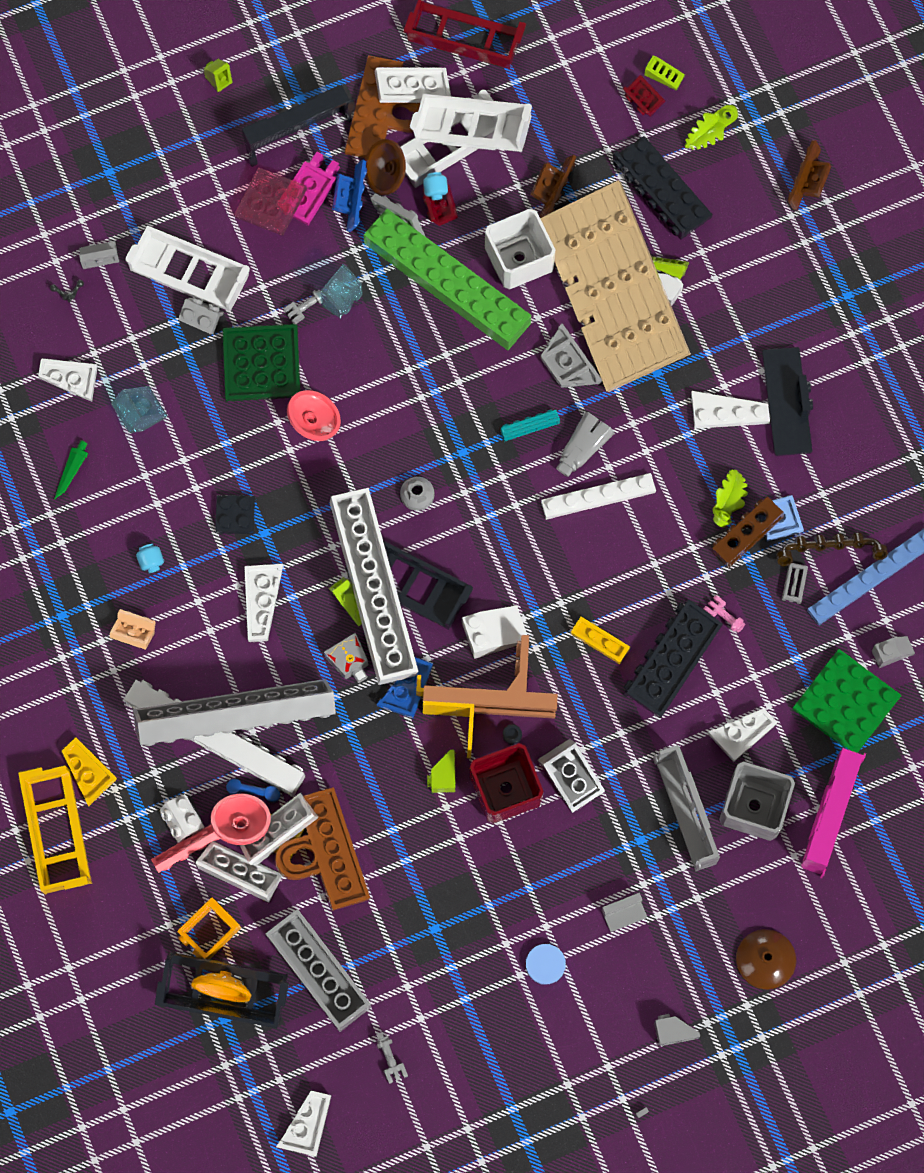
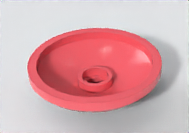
[287,390,341,441]
[211,794,271,845]

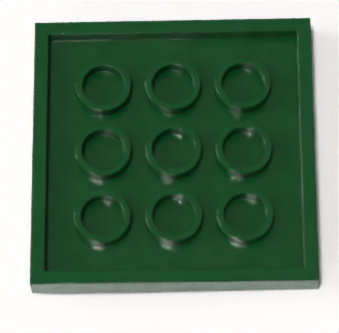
[223,324,301,402]

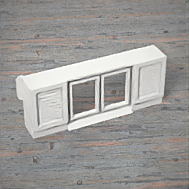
[401,90,498,188]
[410,94,532,152]
[126,226,250,311]

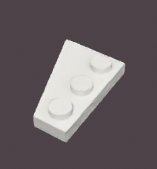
[38,359,98,402]
[707,709,777,762]
[276,1091,331,1157]

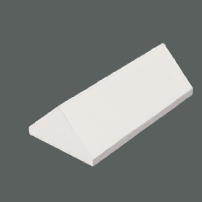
[240,793,319,866]
[196,841,282,903]

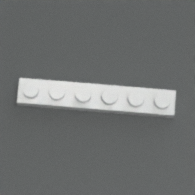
[541,473,656,520]

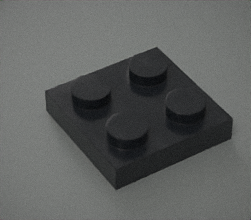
[215,495,255,534]

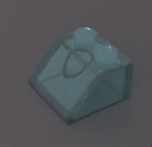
[321,264,363,318]
[111,386,168,433]

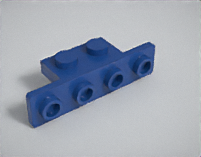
[332,160,367,232]

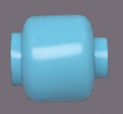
[423,172,448,200]
[136,544,164,573]

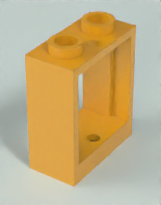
[177,898,241,959]

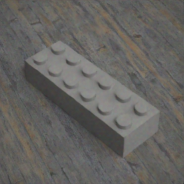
[265,909,371,1032]

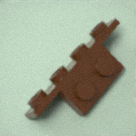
[788,140,831,210]
[530,155,577,218]

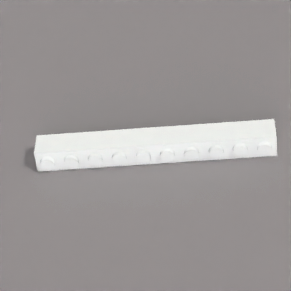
[124,680,305,797]

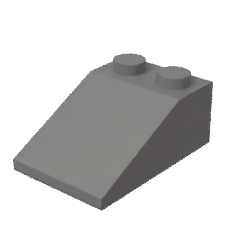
[538,739,605,813]

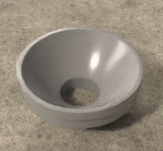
[400,477,435,511]

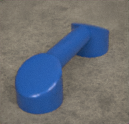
[226,779,281,803]

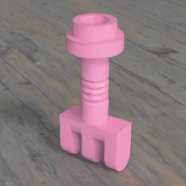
[703,595,745,632]

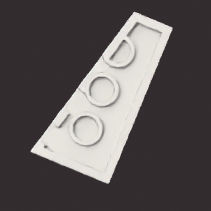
[245,564,283,642]

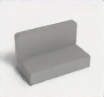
[79,241,119,269]
[602,893,647,932]

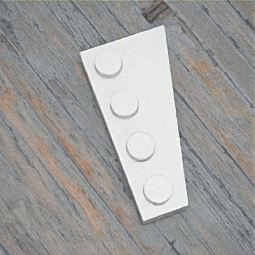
[691,391,770,429]

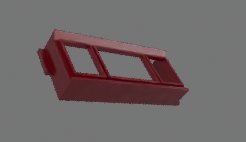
[404,0,526,69]

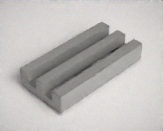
[782,563,808,604]

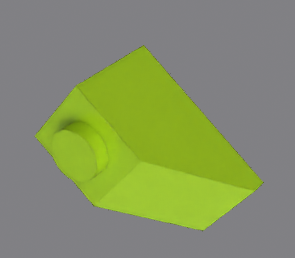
[204,59,232,92]
[427,750,455,793]

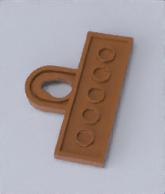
[345,55,420,158]
[275,787,370,911]

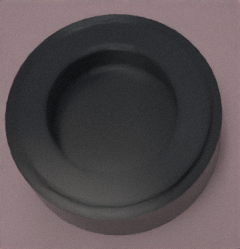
[503,724,522,745]

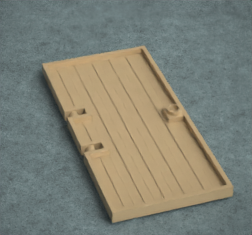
[540,180,691,392]

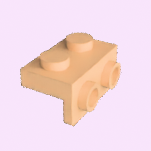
[110,609,155,650]

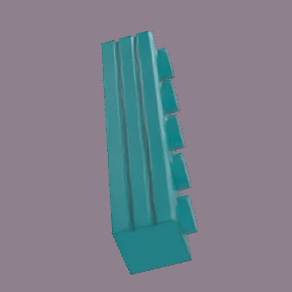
[501,409,560,442]

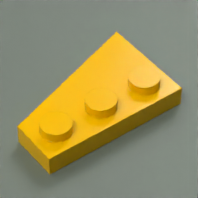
[62,738,117,806]

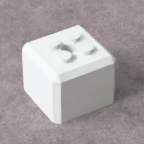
[485,209,556,289]

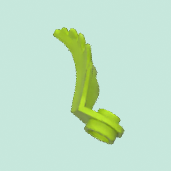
[685,105,738,150]
[712,469,748,528]

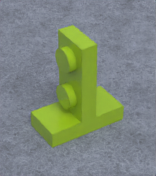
[328,577,362,626]

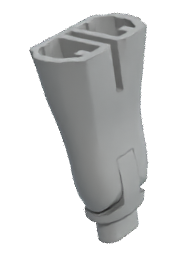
[556,412,614,477]

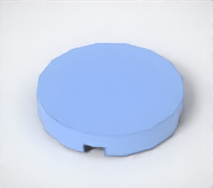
[526,944,566,984]

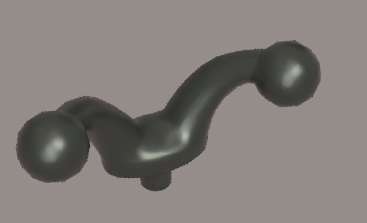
[50,280,84,302]

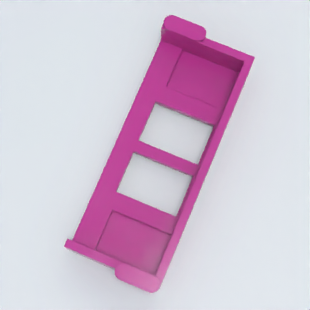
[801,748,866,878]

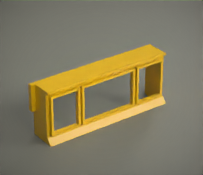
[18,766,92,894]

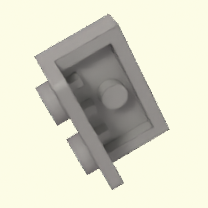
[178,296,224,334]

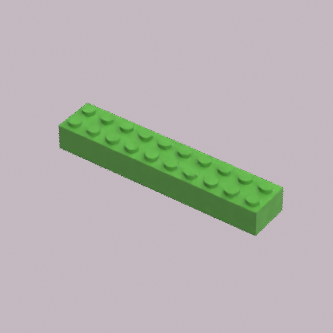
[364,209,532,350]

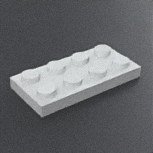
[375,68,451,103]

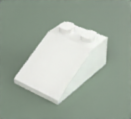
[462,606,527,659]

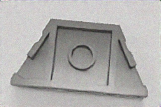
[541,324,602,388]

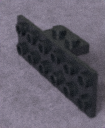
[762,347,813,456]

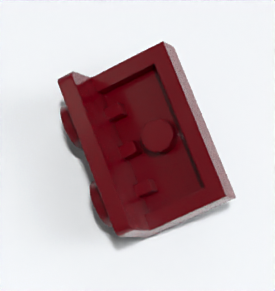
[623,75,666,117]
[423,184,458,226]

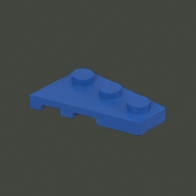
[377,658,433,719]

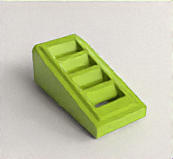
[645,55,685,90]
[651,256,689,279]

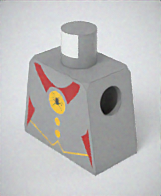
[324,633,368,683]

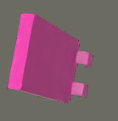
[277,152,340,225]

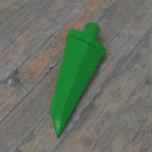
[54,441,88,500]

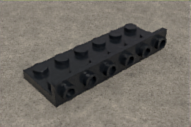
[612,136,713,240]
[622,599,723,718]

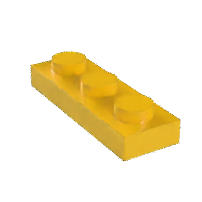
[570,617,630,664]

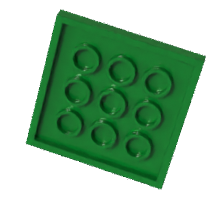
[793,649,902,753]

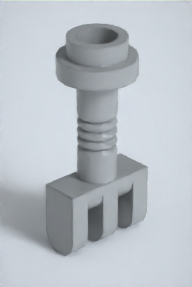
[284,290,325,324]
[376,1036,408,1084]

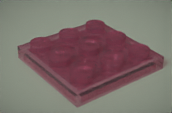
[234,168,307,236]

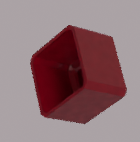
[470,743,544,824]

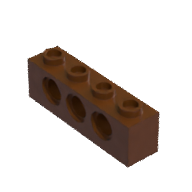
[712,496,784,568]

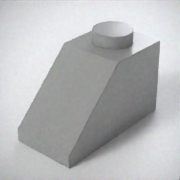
[872,636,915,668]
[654,1014,700,1047]

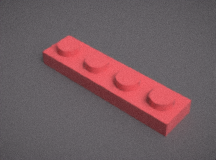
[151,825,220,873]

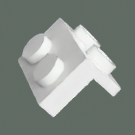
[160,794,204,843]

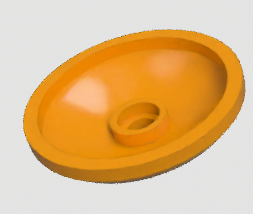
[191,971,251,1002]

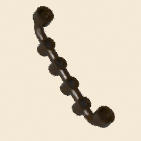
[776,533,888,566]

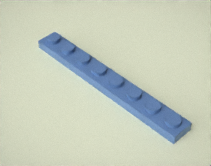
[807,529,924,626]

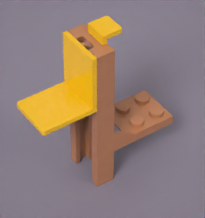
[416,635,558,758]

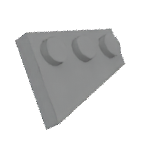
[371,193,425,236]

